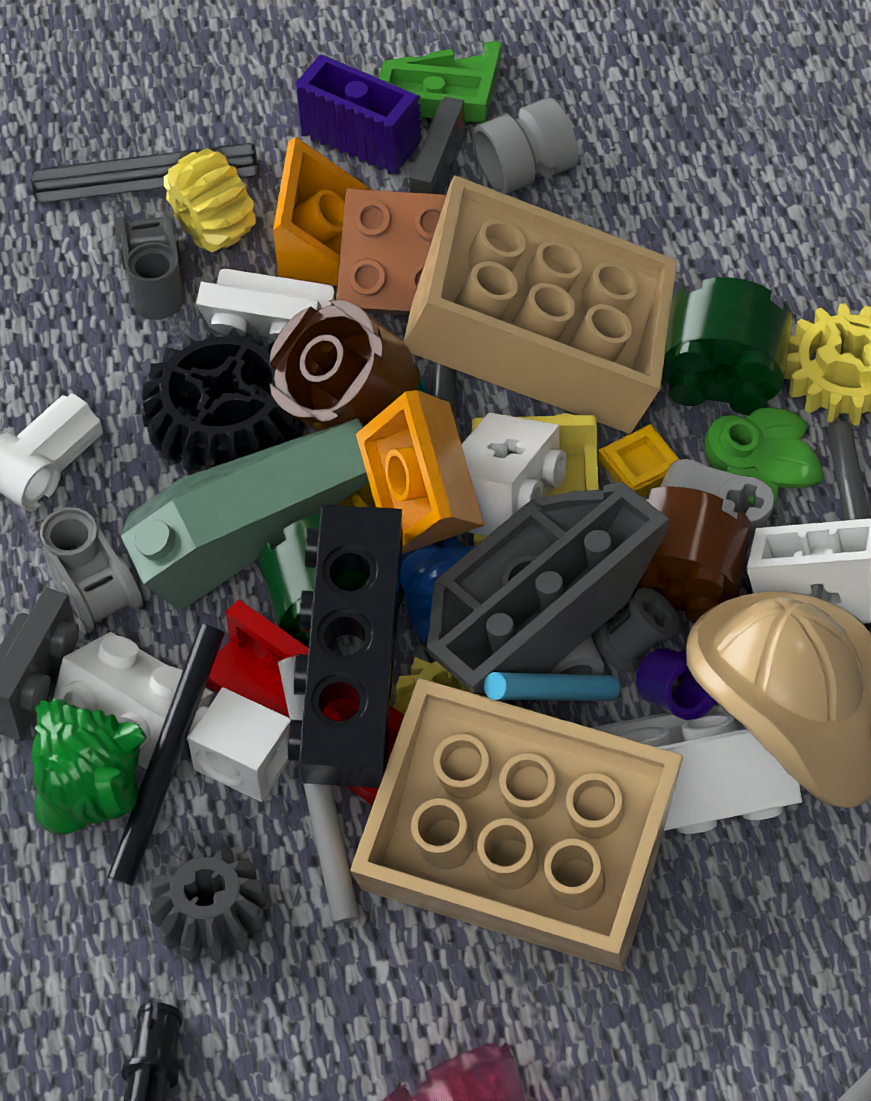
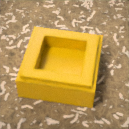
[598,424,680,497]

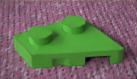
[379,41,502,123]

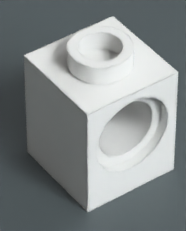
[187,687,290,802]

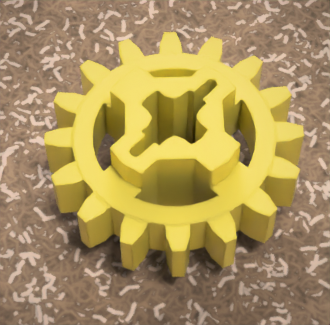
[784,303,871,425]

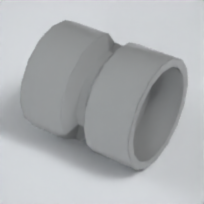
[472,97,579,195]

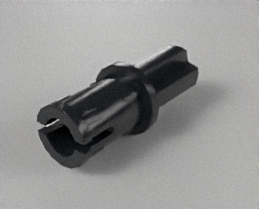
[121,1003,183,1101]

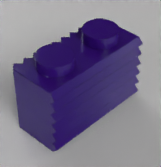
[295,54,422,174]

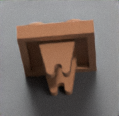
[336,189,446,316]

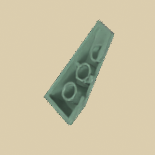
[121,418,369,610]

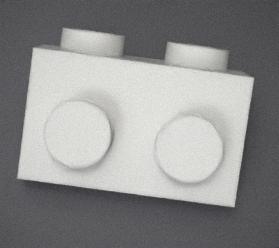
[196,269,336,341]
[53,632,213,770]

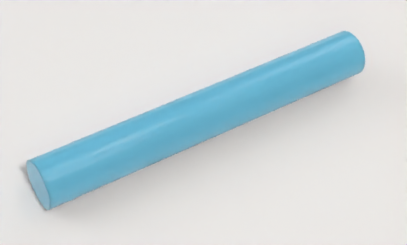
[484,672,620,701]

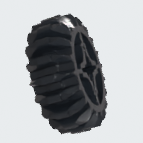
[141,327,304,475]

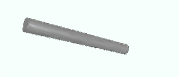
[278,656,360,925]

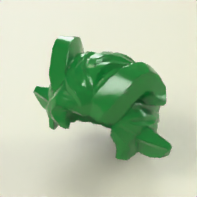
[31,698,147,835]

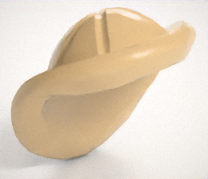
[686,591,871,808]

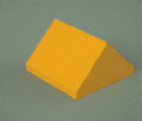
[273,137,371,286]
[356,390,484,554]

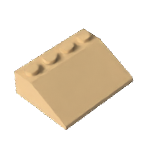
[404,175,677,434]
[350,678,683,971]

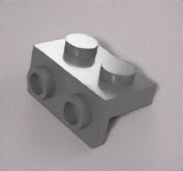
[0,587,79,741]

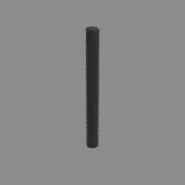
[107,624,225,887]

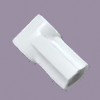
[0,393,103,512]

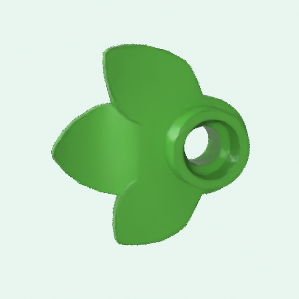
[705,407,823,508]

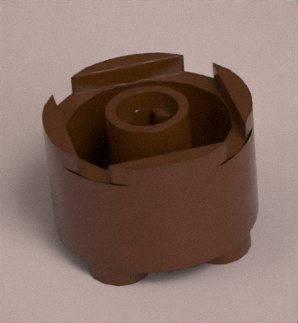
[269,300,420,432]
[623,486,751,624]

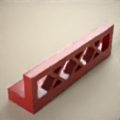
[206,599,405,806]

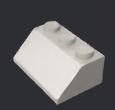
[592,704,802,834]

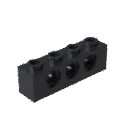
[288,505,404,788]

